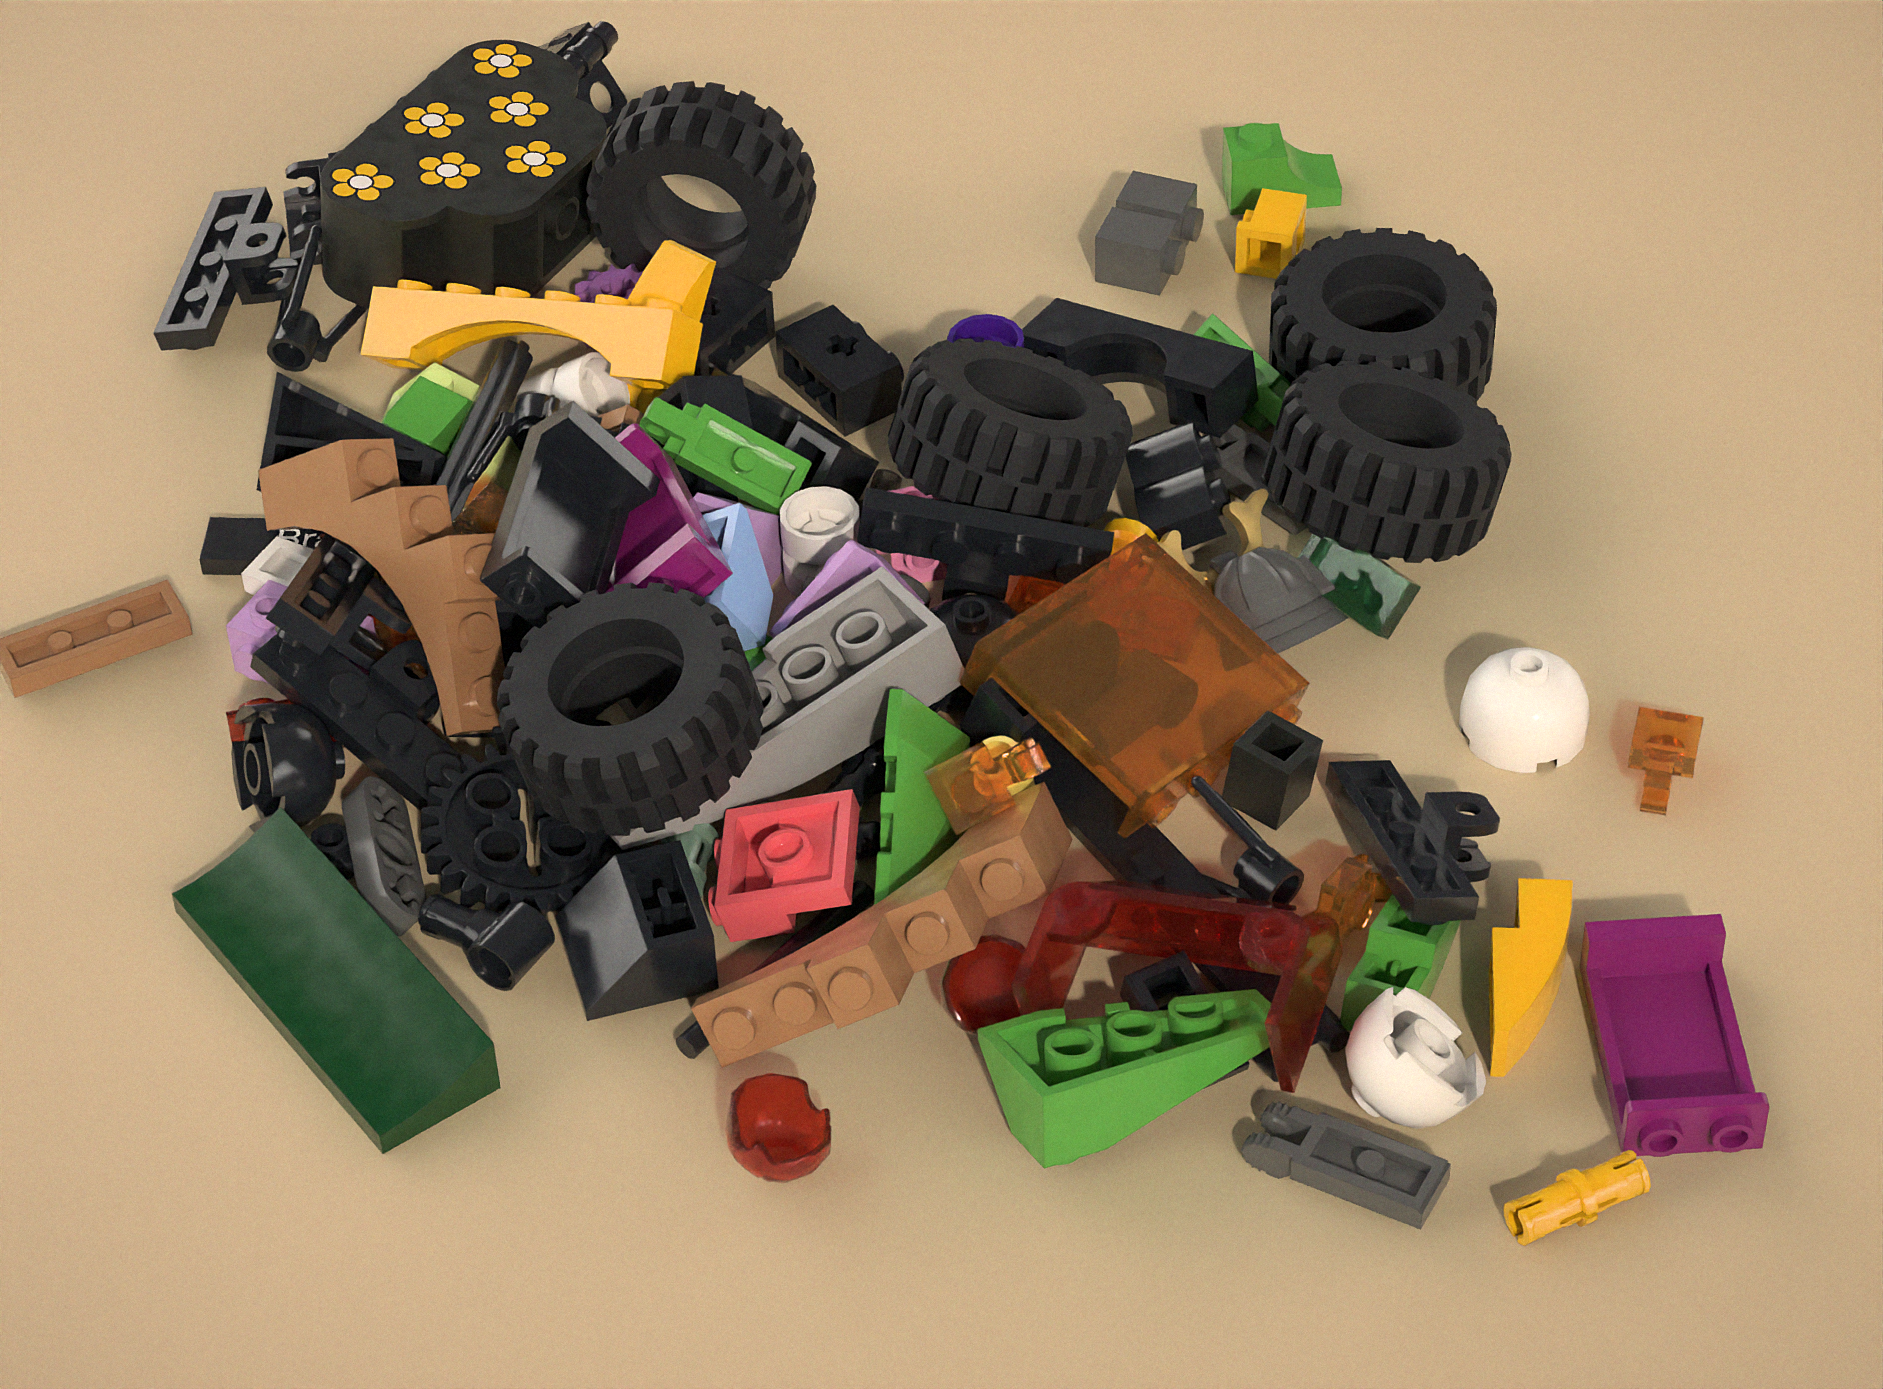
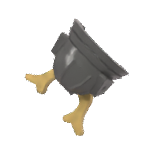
[1134,489,1349,675]

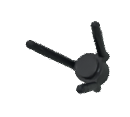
[267,225,367,372]
[466,393,561,483]
[1191,776,1304,915]

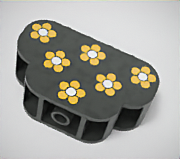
[320,40,607,309]

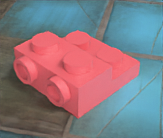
[708,789,860,942]

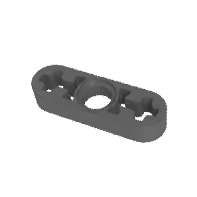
[342,777,427,937]

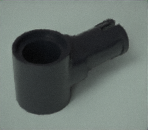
[418,893,555,991]

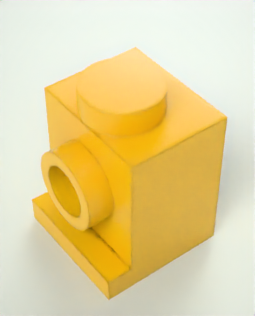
[1235,188,1307,279]

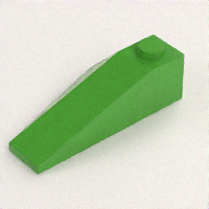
[874,689,982,905]
[978,989,1291,1169]

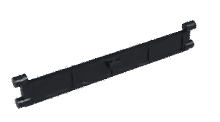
[960,728,1350,1082]

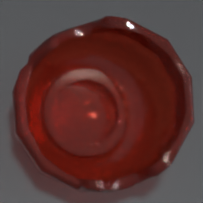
[938,934,1043,1037]
[725,1073,832,1183]

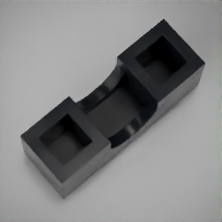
[711,367,879,503]

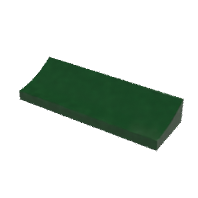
[172,807,501,1154]

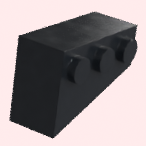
[256,372,447,492]

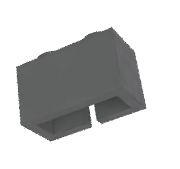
[1095,171,1204,296]

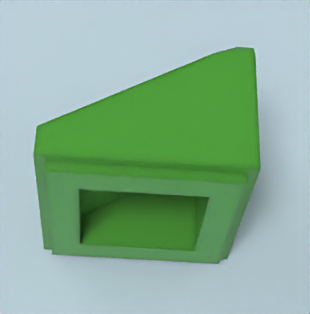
[381,376,473,455]

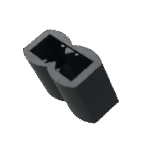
[1126,420,1231,550]

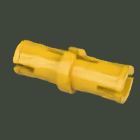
[1503,1150,1651,1246]

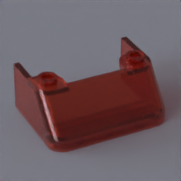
[1011,880,1343,1093]

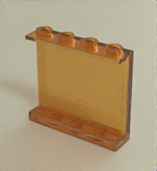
[959,533,1310,839]

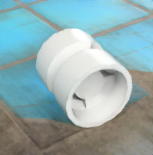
[517,352,630,417]
[780,486,860,597]

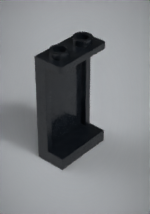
[480,401,661,629]

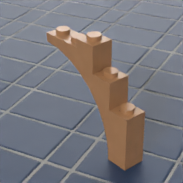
[258,438,505,736]
[691,782,1073,1068]

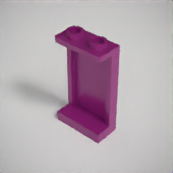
[605,423,733,598]
[1579,914,1770,1157]

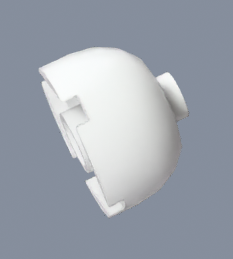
[1459,647,1590,773]
[1345,987,1486,1129]

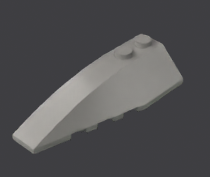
[610,566,969,850]

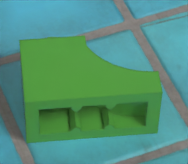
[1222,123,1342,215]

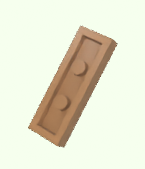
[0,580,193,698]

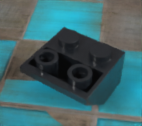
[555,840,719,1021]

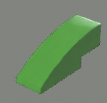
[1340,893,1461,1031]

